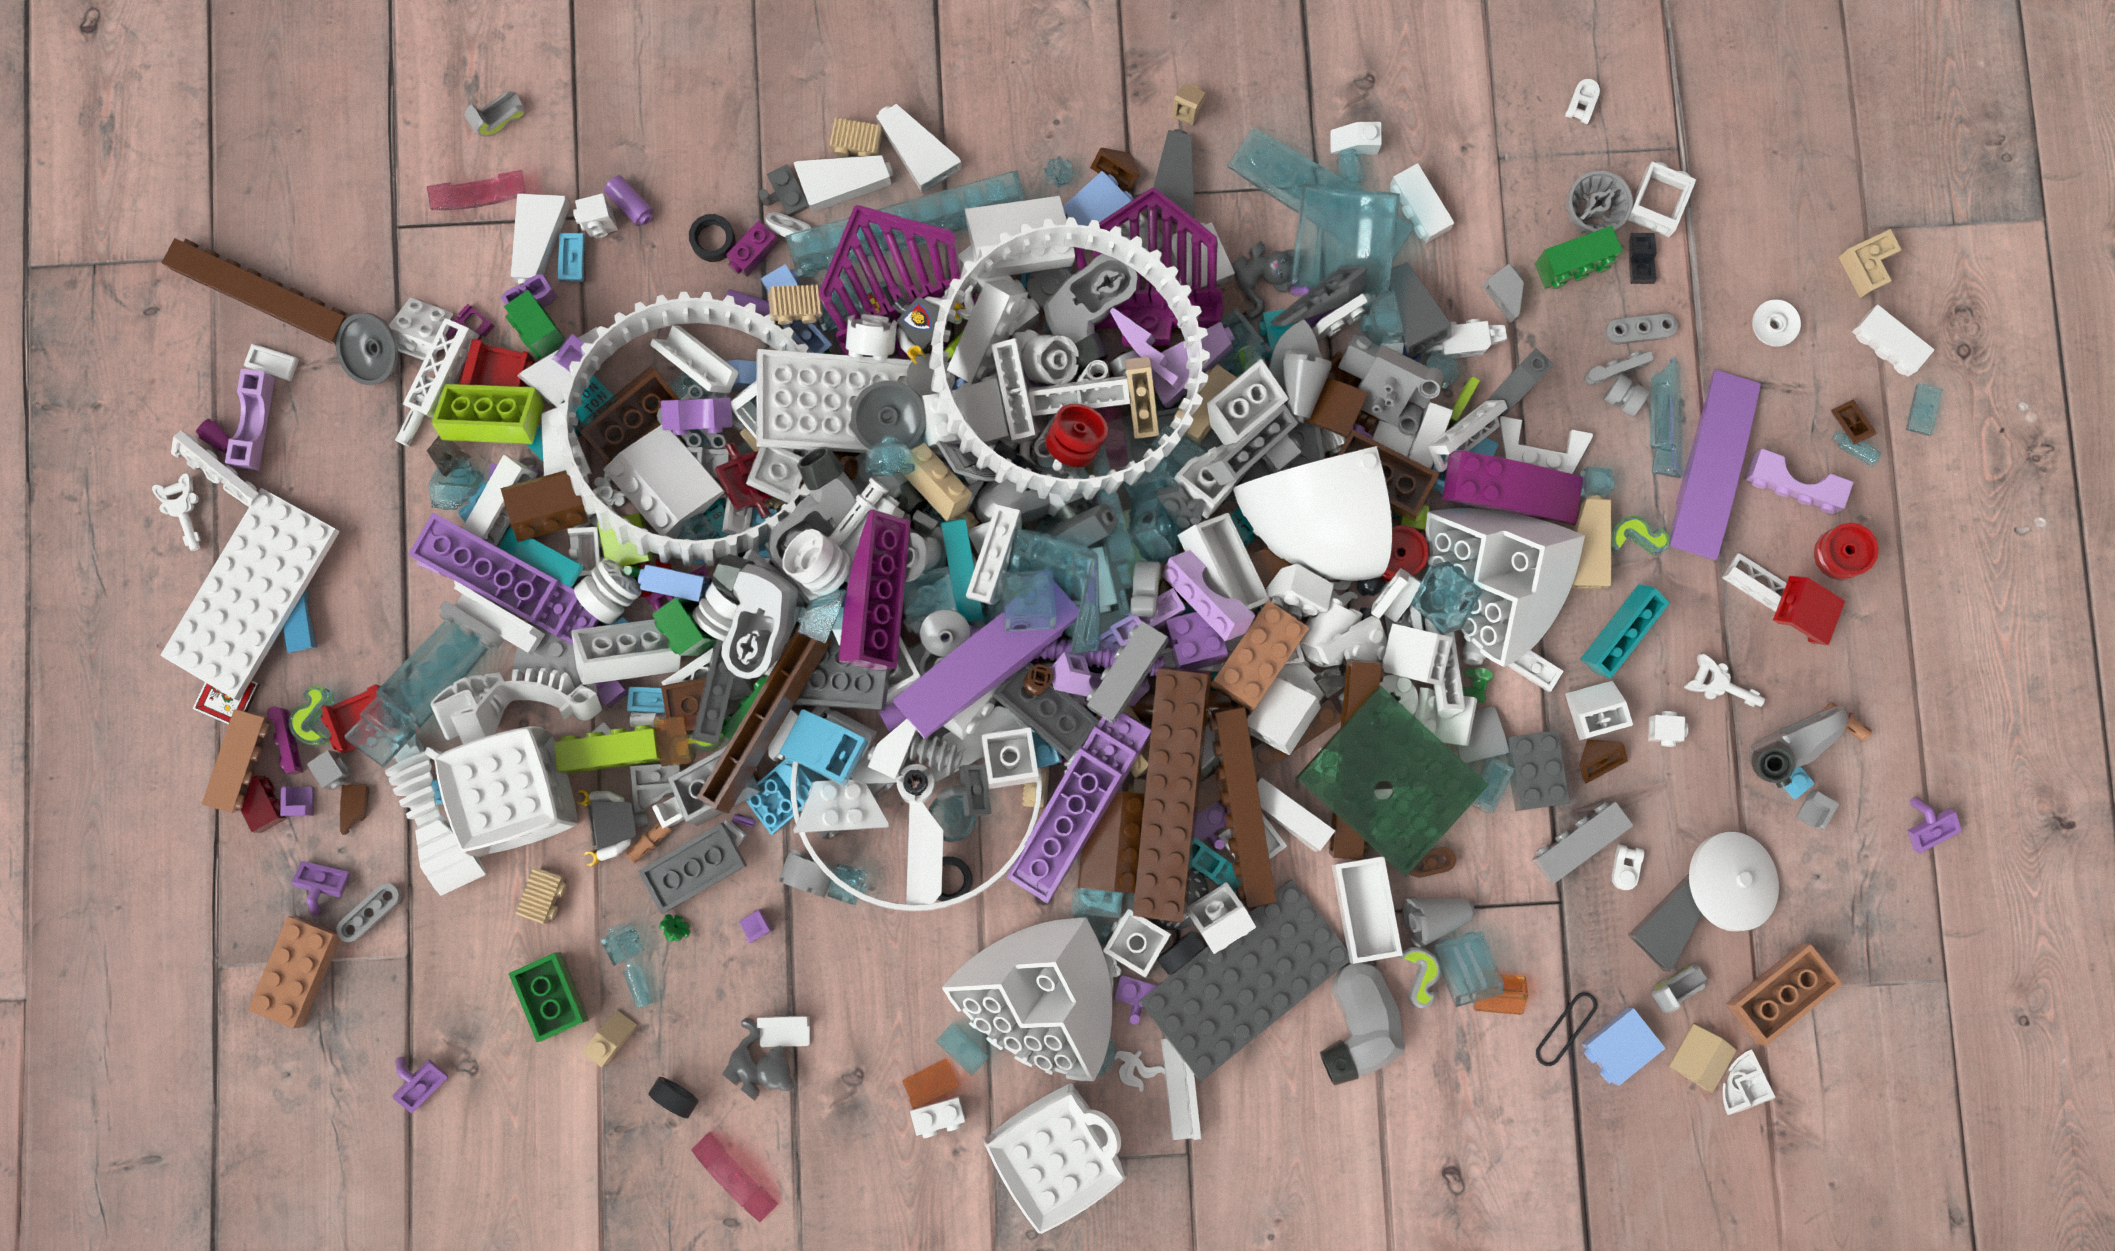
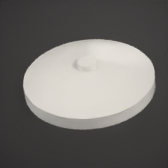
[1689,832,1779,932]

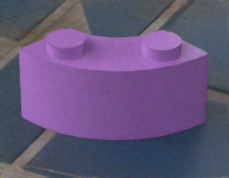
[661,398,732,435]

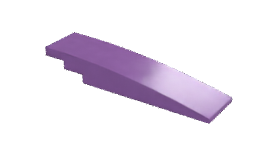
[1668,369,1761,561]
[408,513,600,645]
[893,577,1083,739]
[1006,712,1151,903]

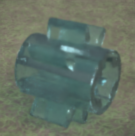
[1043,156,1075,188]

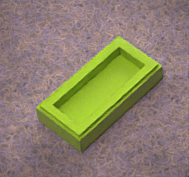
[1448,377,1480,426]

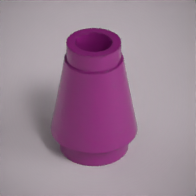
[196,419,230,453]

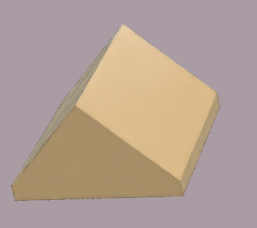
[1668,1024,1737,1093]

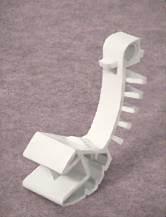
[430,668,602,744]
[385,734,487,896]

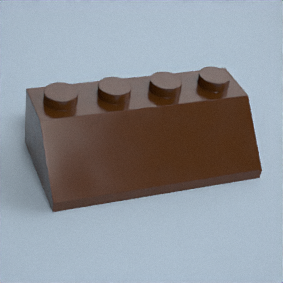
[1078,791,1145,894]

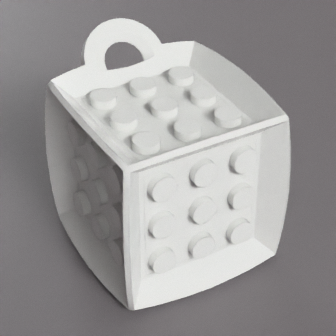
[424,726,578,857]
[984,1083,1128,1234]

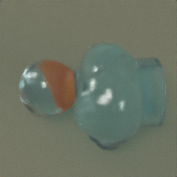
[1073,907,1112,944]

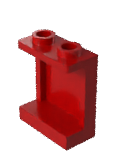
[460,339,535,387]
[1773,576,1845,645]
[321,684,400,754]

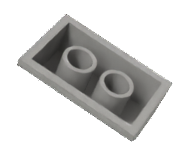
[512,623,586,689]
[668,746,761,826]

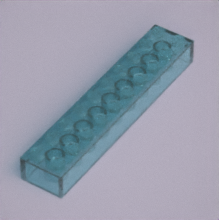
[786,170,1025,277]

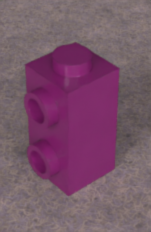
[726,220,779,277]

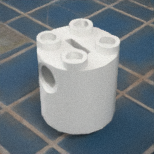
[1300,597,1363,667]

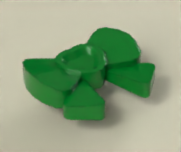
[1462,667,1494,703]

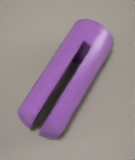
[732,814,755,828]

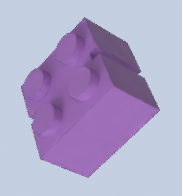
[1164,612,1228,669]

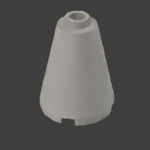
[1283,354,1332,423]
[1402,897,1475,947]

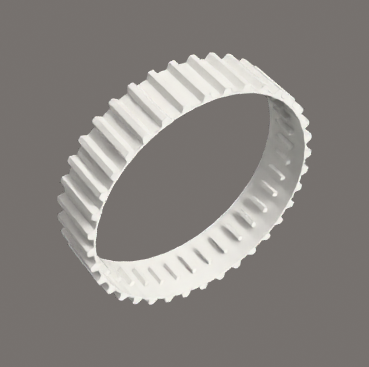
[929,217,1210,501]
[557,292,810,566]

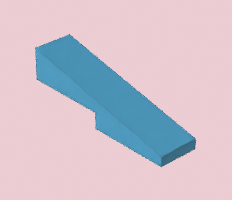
[283,588,317,653]

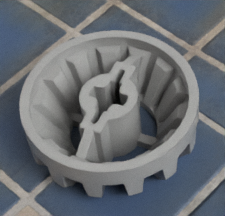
[1565,170,1633,233]

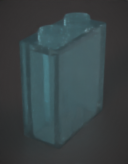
[1435,931,1504,1007]

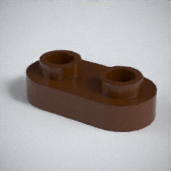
[1406,847,1456,878]

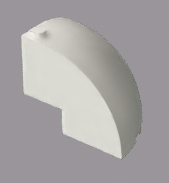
[1233,446,1392,581]
[1426,508,1585,667]
[942,917,1112,1081]

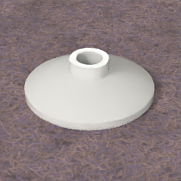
[1752,300,1801,347]

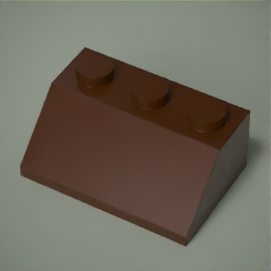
[500,470,589,542]

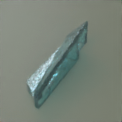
[1650,357,1683,478]

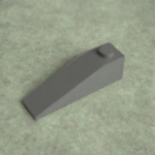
[1270,265,1366,326]

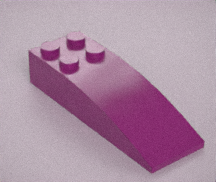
[1442,450,1583,525]
[839,510,910,670]

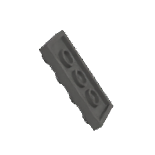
[992,662,1100,760]
[638,822,747,914]

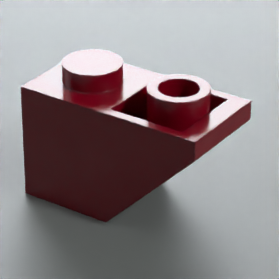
[241,775,286,833]

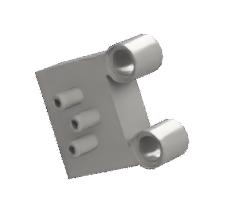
[1357,345,1444,435]

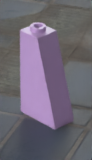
[1151,322,1235,409]

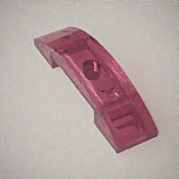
[427,170,526,210]
[1093,372,1128,469]
[691,1132,778,1222]

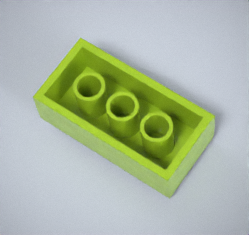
[431,384,545,444]
[554,725,664,774]

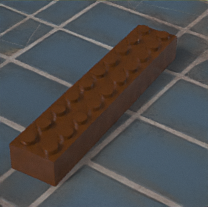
[1133,665,1212,923]

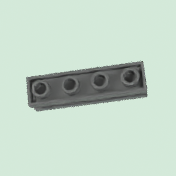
[691,640,734,745]

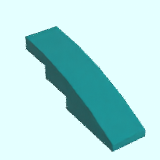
[941,518,984,622]
[498,527,584,588]
[1192,838,1239,892]

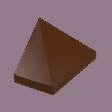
[1090,147,1140,193]
[1831,399,1876,445]
[1579,739,1628,783]

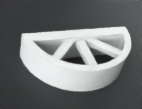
[966,504,1022,605]

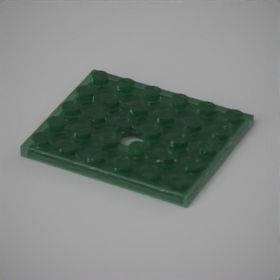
[1296,685,1489,877]

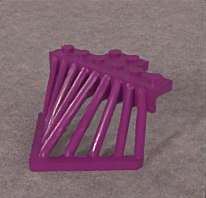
[1073,188,1224,346]
[818,205,978,360]

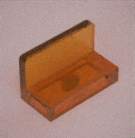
[653,712,691,767]
[1473,972,1528,1015]
[902,1059,959,1109]

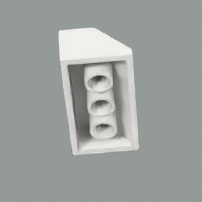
[572,619,681,685]

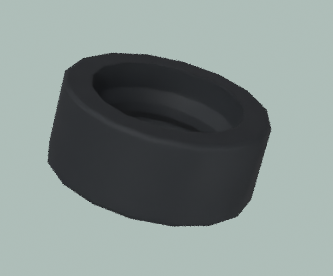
[689,214,736,262]
[937,856,973,902]
[1157,931,1205,975]
[648,1077,698,1119]

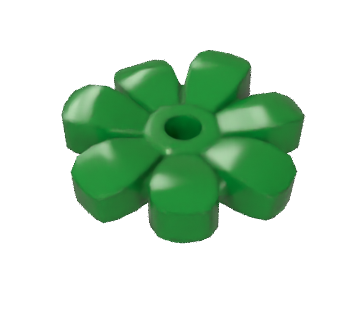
[659,914,691,942]

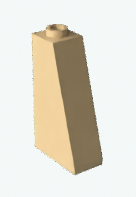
[1571,495,1611,589]

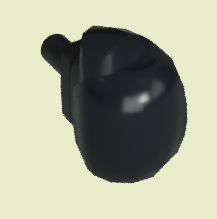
[1357,576,1385,596]

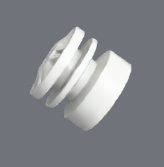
[782,529,851,596]
[574,558,641,624]
[693,582,740,641]

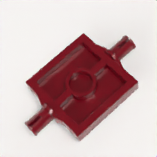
[715,442,774,520]

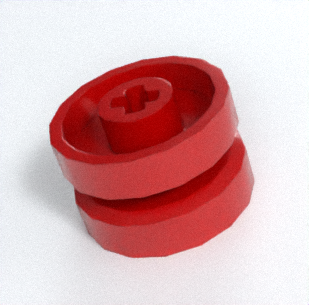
[1045,403,1108,467]
[1814,523,1879,580]
[1381,525,1428,581]

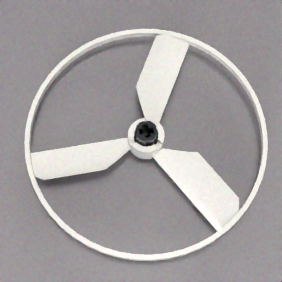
[791,662,1042,911]

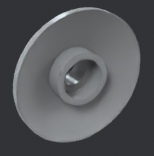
[905,533,928,582]
[920,609,970,657]

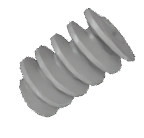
[910,731,966,775]

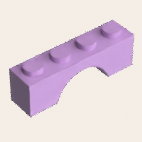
[225,369,275,471]
[1745,449,1853,514]
[1162,550,1255,641]
[1050,652,1150,706]

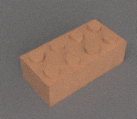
[1210,600,1309,713]
[201,709,271,813]
[248,916,340,1029]
[1725,944,1843,1046]

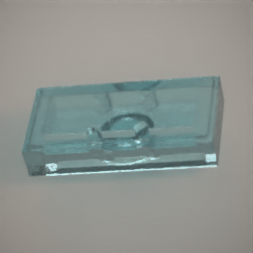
[1906,383,1942,436]
[1151,424,1206,467]

